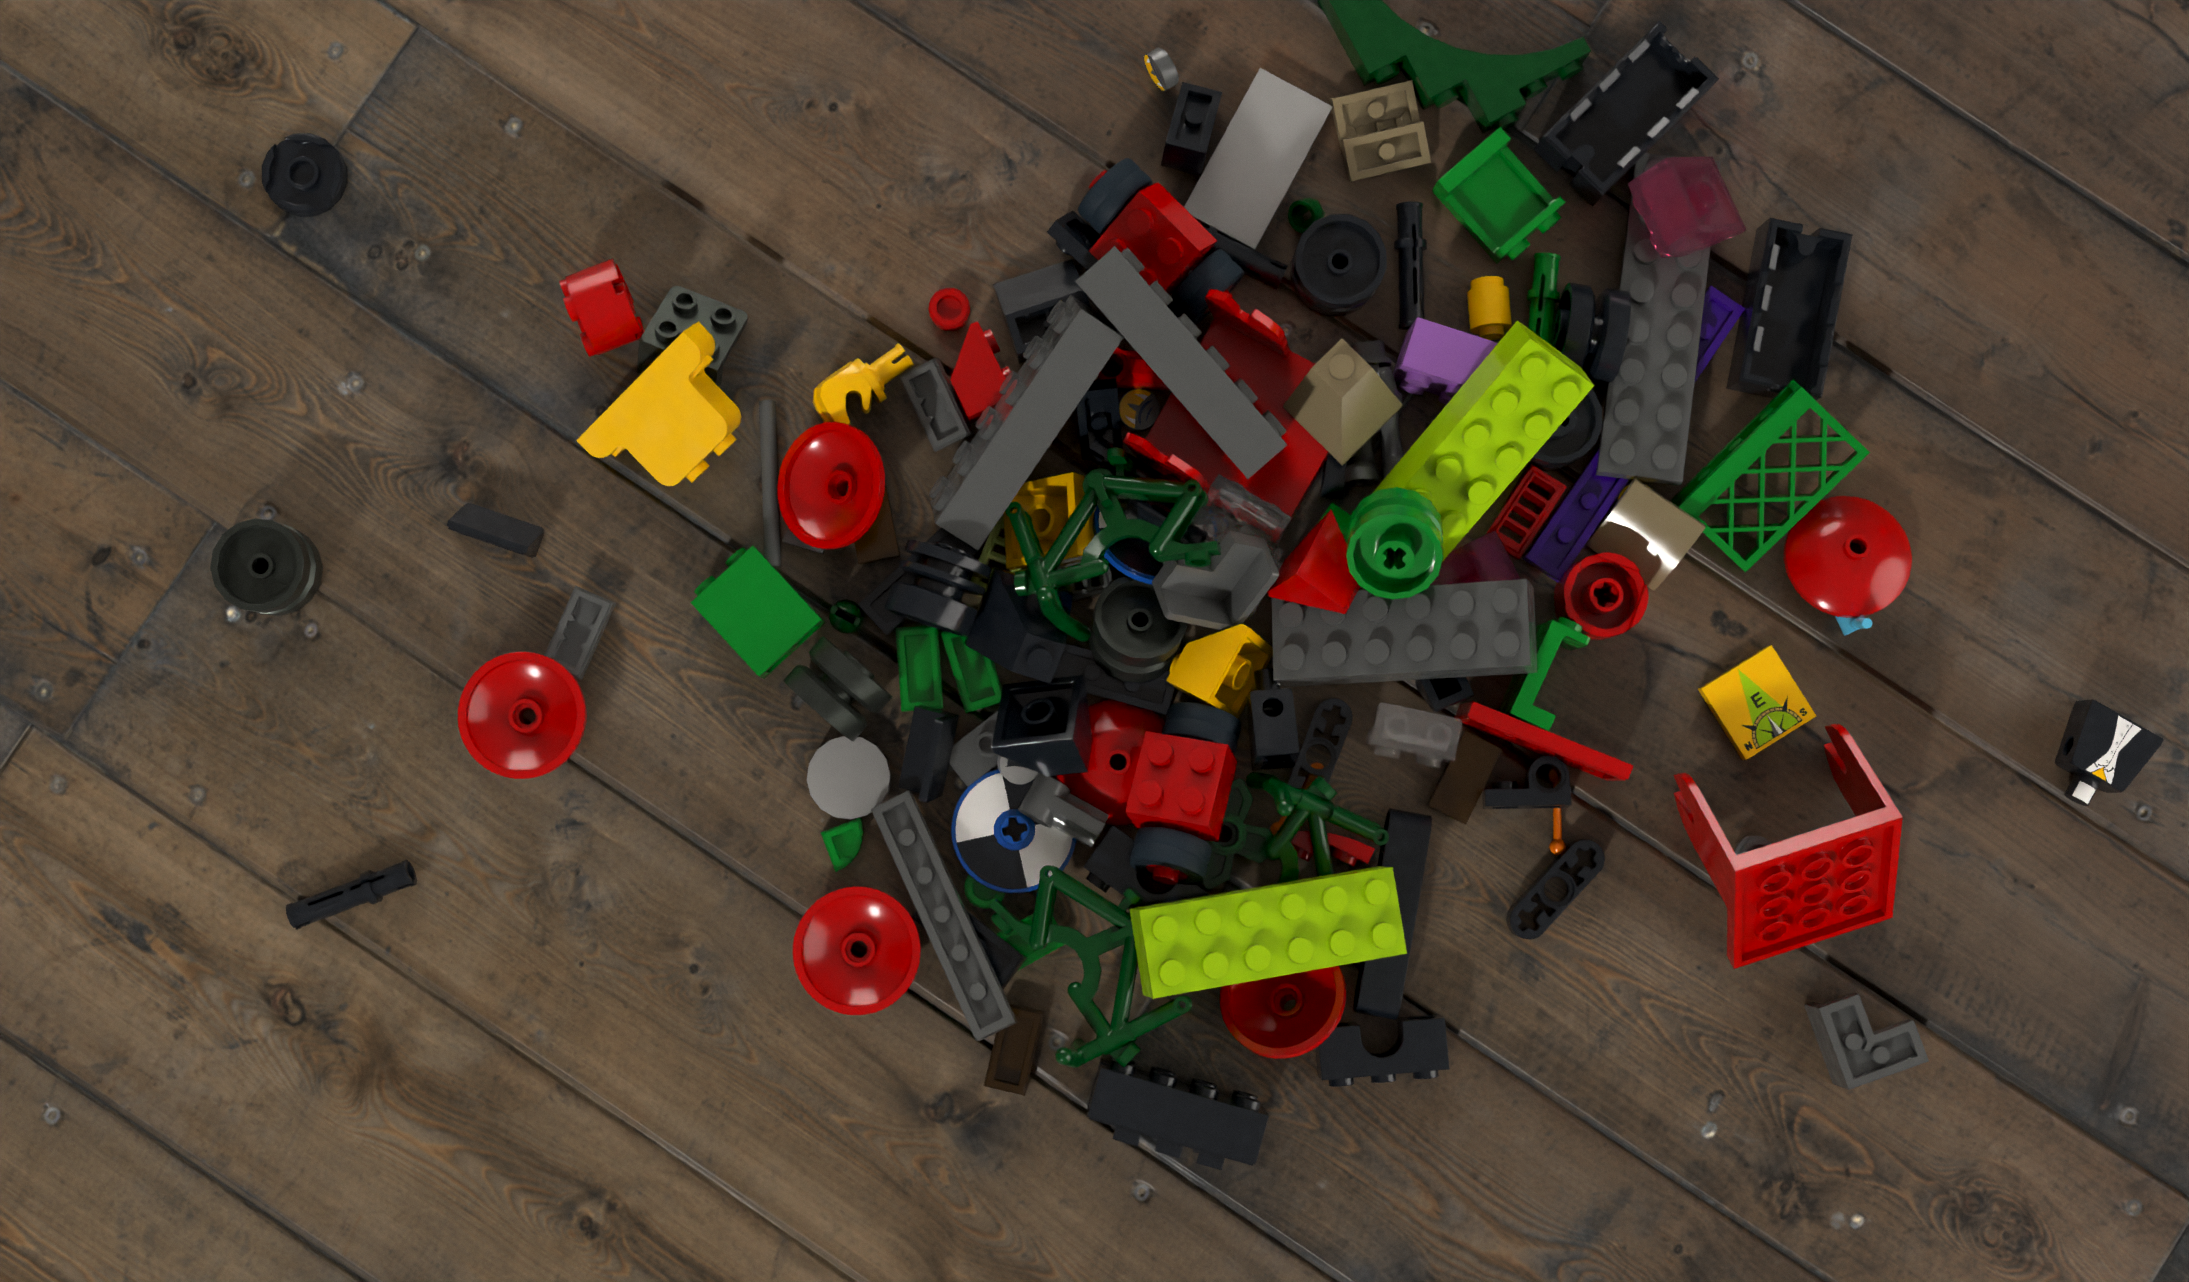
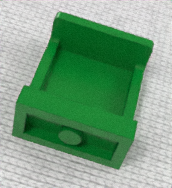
[1432,127,1565,264]
[690,546,826,679]
[1497,617,1591,731]

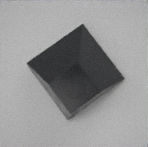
[964,566,1073,683]
[991,675,1092,776]

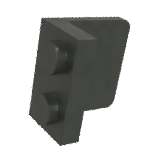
[637,286,748,389]

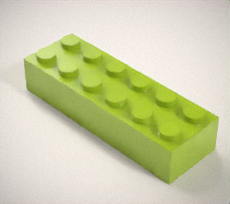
[1373,320,1594,562]
[1129,866,1407,999]

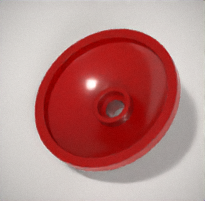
[777,422,885,549]
[1784,496,1912,618]
[458,652,587,779]
[1056,700,1165,825]
[793,886,921,1015]
[1220,966,1346,1059]

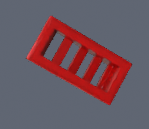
[1483,465,1567,560]

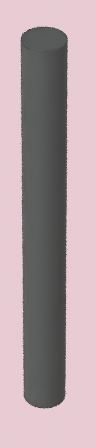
[759,400,781,567]

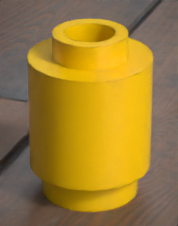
[1467,276,1512,340]

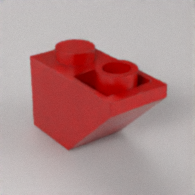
[950,321,1011,424]

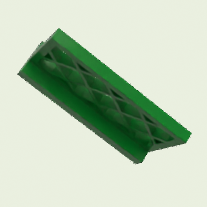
[1671,380,1870,572]

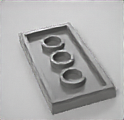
[1184,68,1333,250]

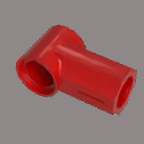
[1095,347,1170,390]

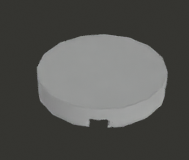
[807,736,892,819]

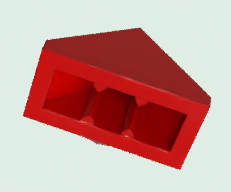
[1268,509,1360,614]

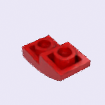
[1291,830,1375,867]

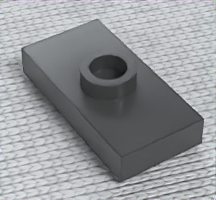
[899,358,974,452]
[544,586,616,680]
[949,711,998,787]

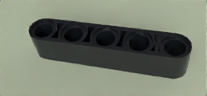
[1353,808,1432,1020]

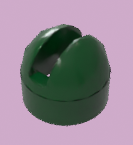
[1288,198,1325,233]
[829,599,864,634]

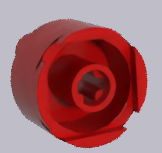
[559,258,645,357]
[1554,552,1649,640]

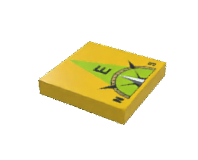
[1698,645,1816,760]

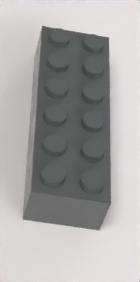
[1075,246,1287,479]
[929,295,1124,550]
[1271,579,1537,687]

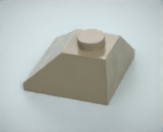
[1283,338,1403,466]

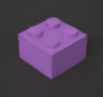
[1393,317,1498,405]

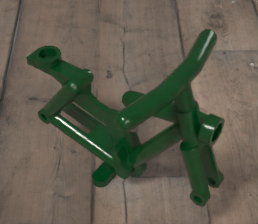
[1005,448,1221,642]
[1233,772,1389,891]
[989,865,1193,1068]

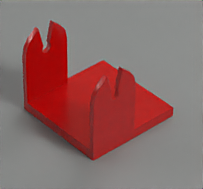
[1123,289,1329,538]
[1673,724,1903,969]

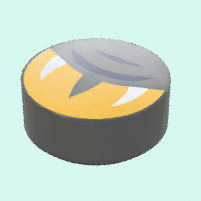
[1144,47,1179,91]
[1119,389,1160,432]

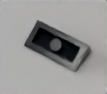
[447,503,544,558]

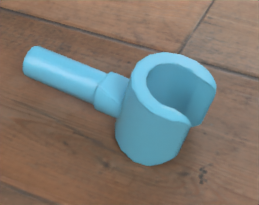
[1835,616,1872,636]

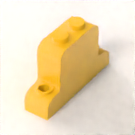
[576,321,741,486]

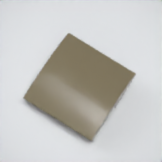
[1330,80,1431,181]
[1585,478,1706,591]

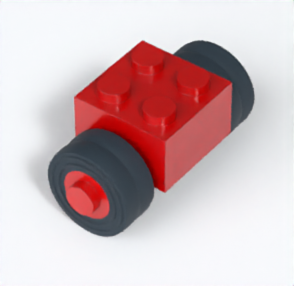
[1078,158,1244,324]
[1125,702,1241,885]

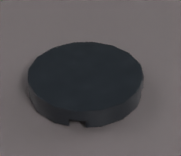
[262,133,347,217]

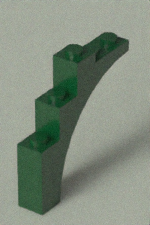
[1318,0,1591,134]

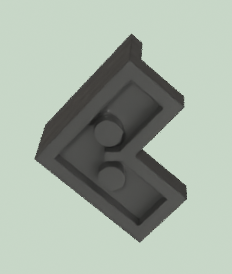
[1152,531,1279,630]
[1804,993,1929,1090]

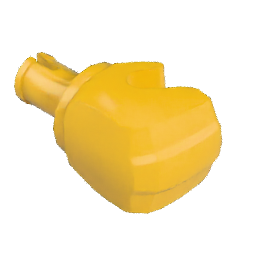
[813,343,914,425]

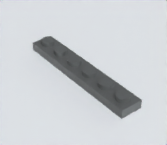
[871,790,1017,1041]

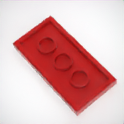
[1454,701,1634,781]

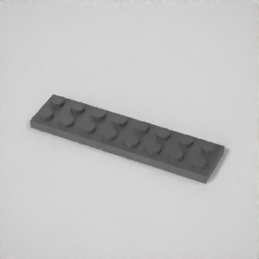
[1596,153,1721,486]

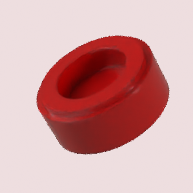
[929,288,971,331]

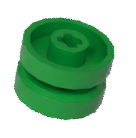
[1346,487,1443,599]

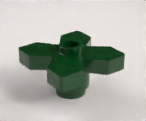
[1202,778,1274,890]

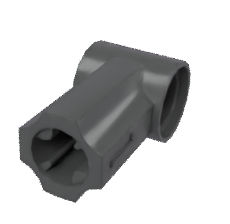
[1018,773,1109,848]

